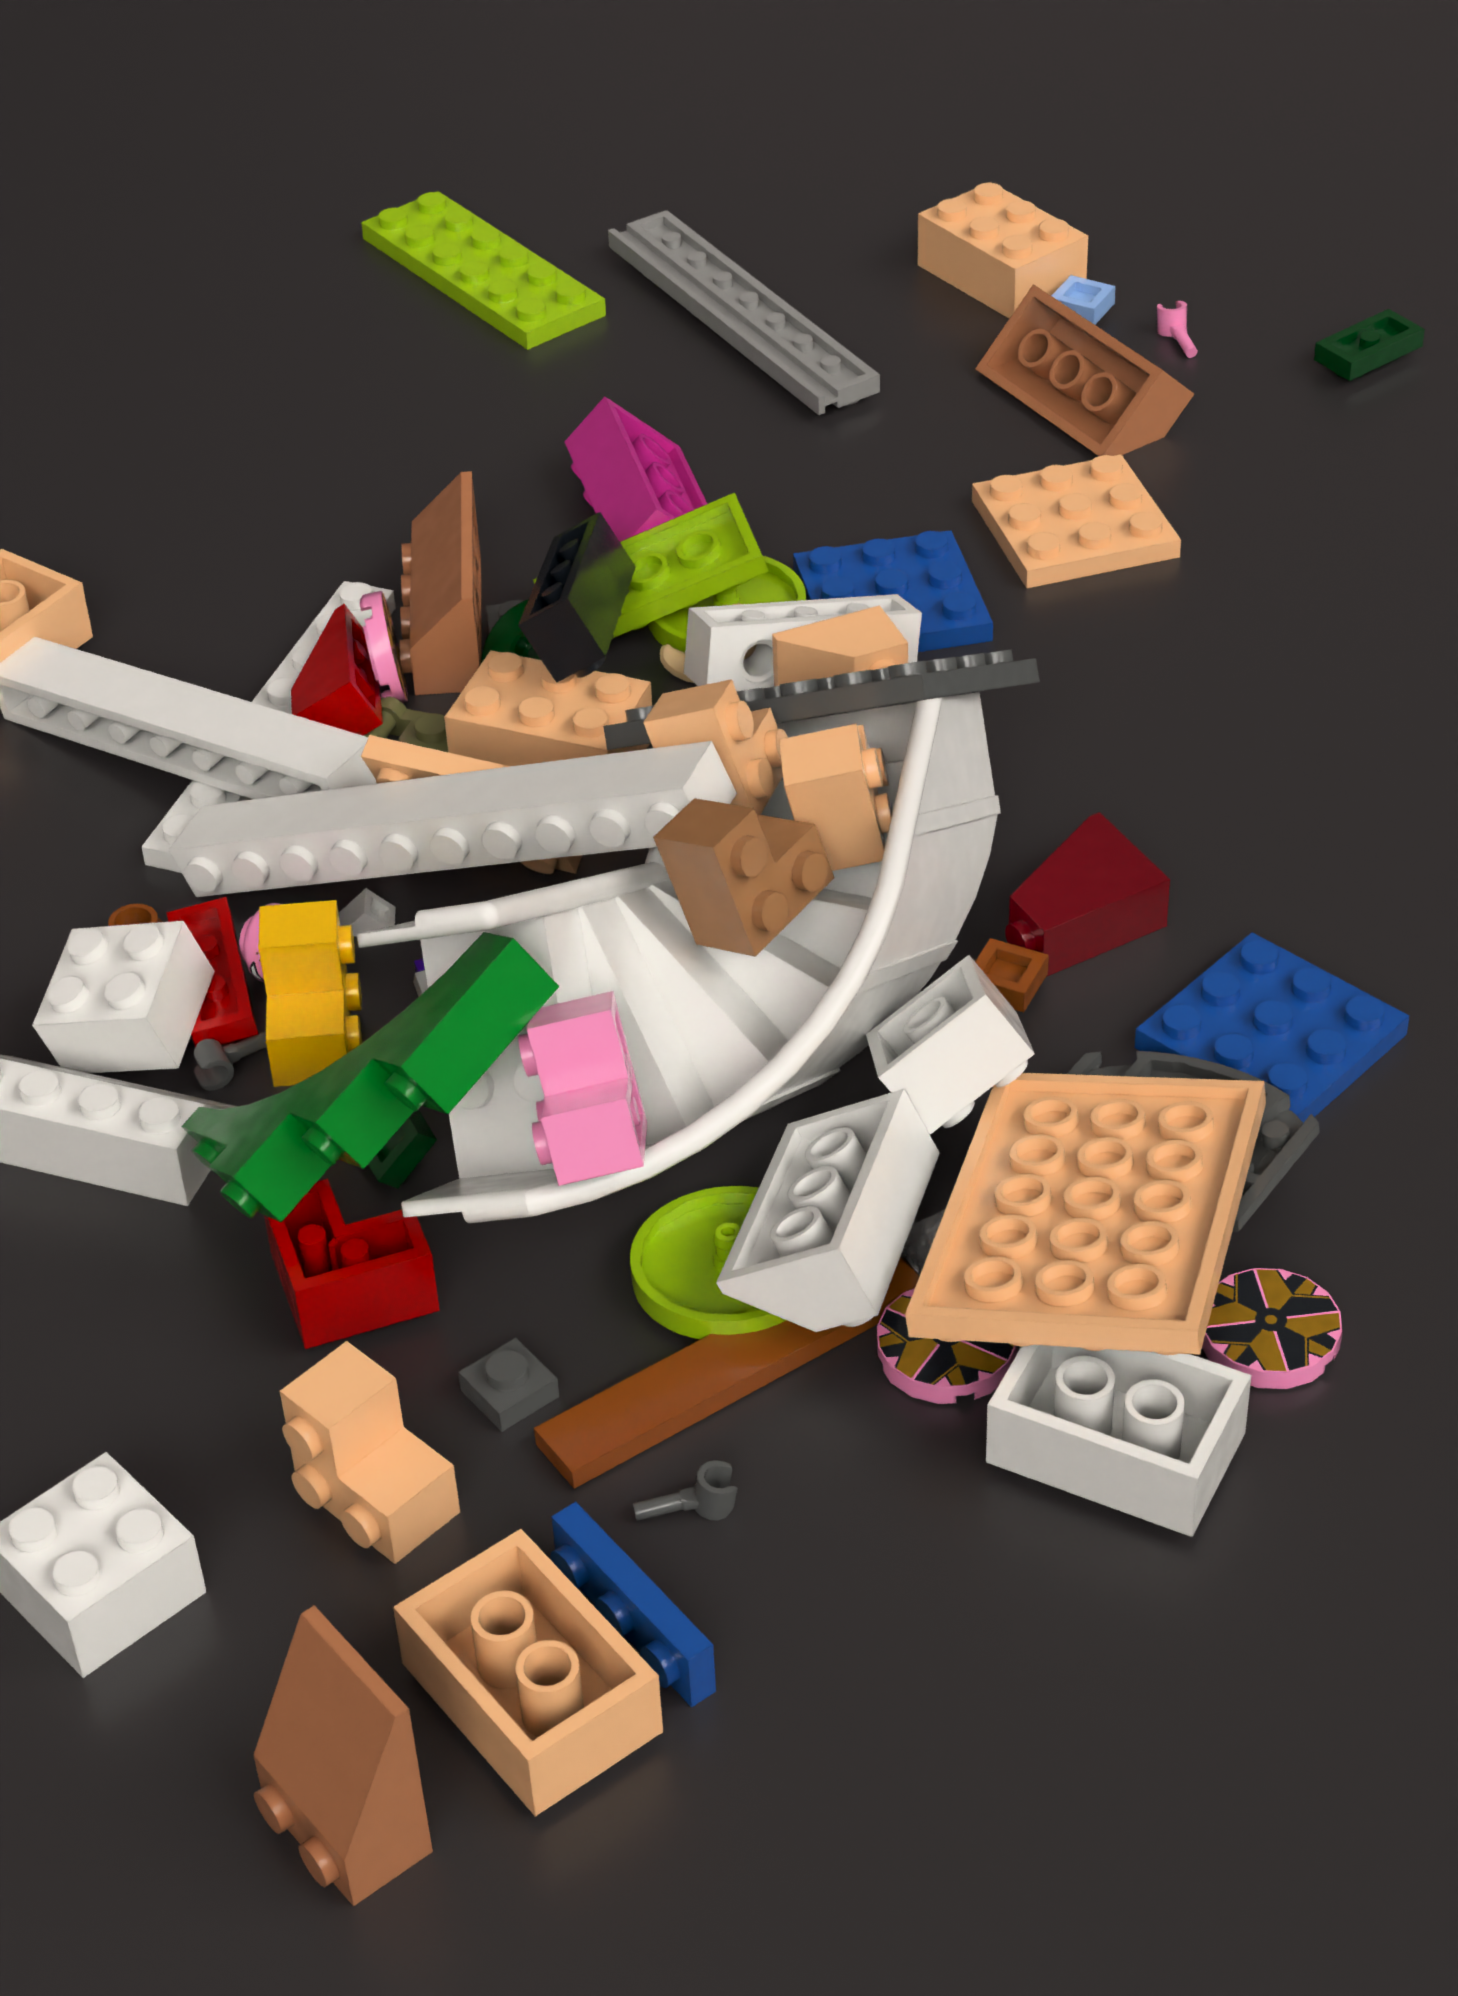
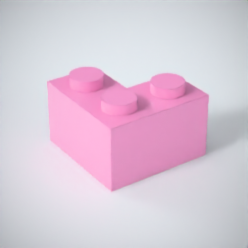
[518,991,647,1186]

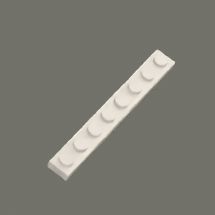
[142,581,396,873]

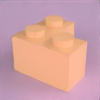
[643,679,788,815]
[779,723,892,871]
[280,1341,460,1564]

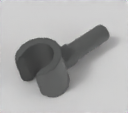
[193,1031,267,1091]
[633,1460,738,1521]

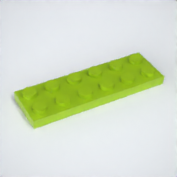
[361,191,606,350]

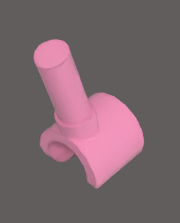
[1157,300,1198,358]

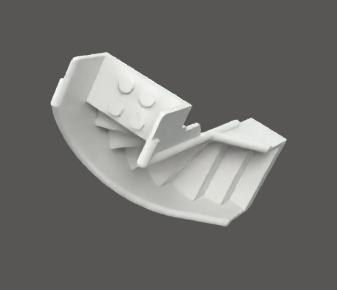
[357,692,1001,1223]

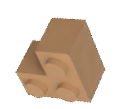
[653,798,835,957]

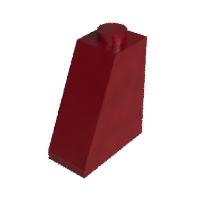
[1005,812,1170,977]

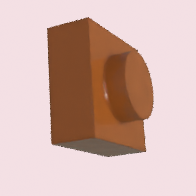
[975,938,1049,1013]

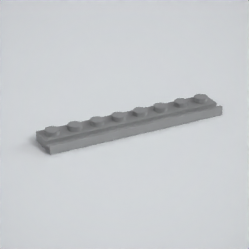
[608,210,880,415]

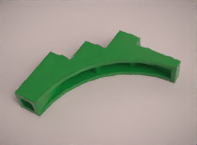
[181,932,560,1222]

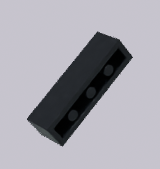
[518,512,636,683]

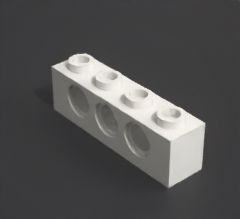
[684,594,922,691]

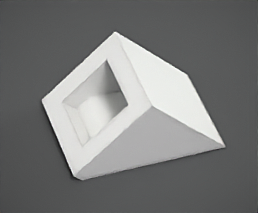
[339,888,396,936]

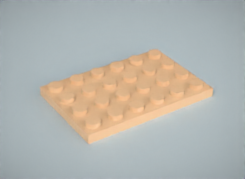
[905,1073,1266,1355]

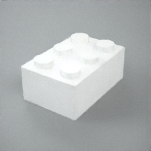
[986,1345,1251,1537]

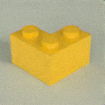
[258,900,362,1087]

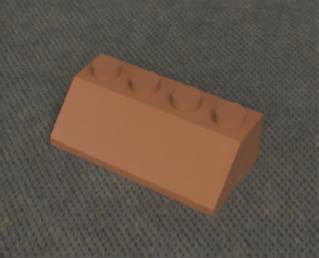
[975,284,1194,456]
[400,471,482,695]

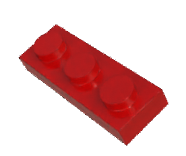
[166,897,259,1047]

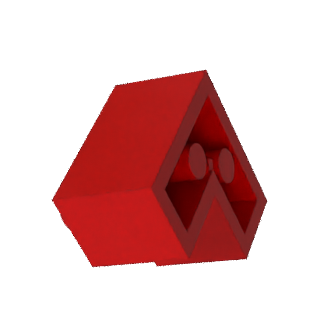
[264,1179,440,1349]

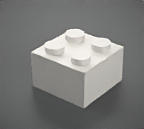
[32,921,215,1073]
[866,955,1035,1134]
[0,1452,207,1678]

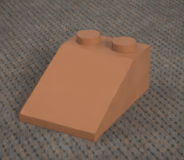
[253,1605,433,1907]

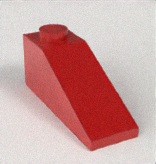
[291,604,383,736]

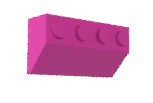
[565,396,707,542]

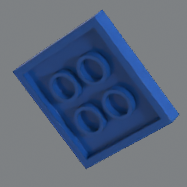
[793,530,993,652]
[1134,932,1409,1123]

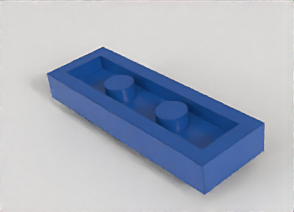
[550,1502,716,1708]

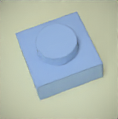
[1051,275,1116,325]

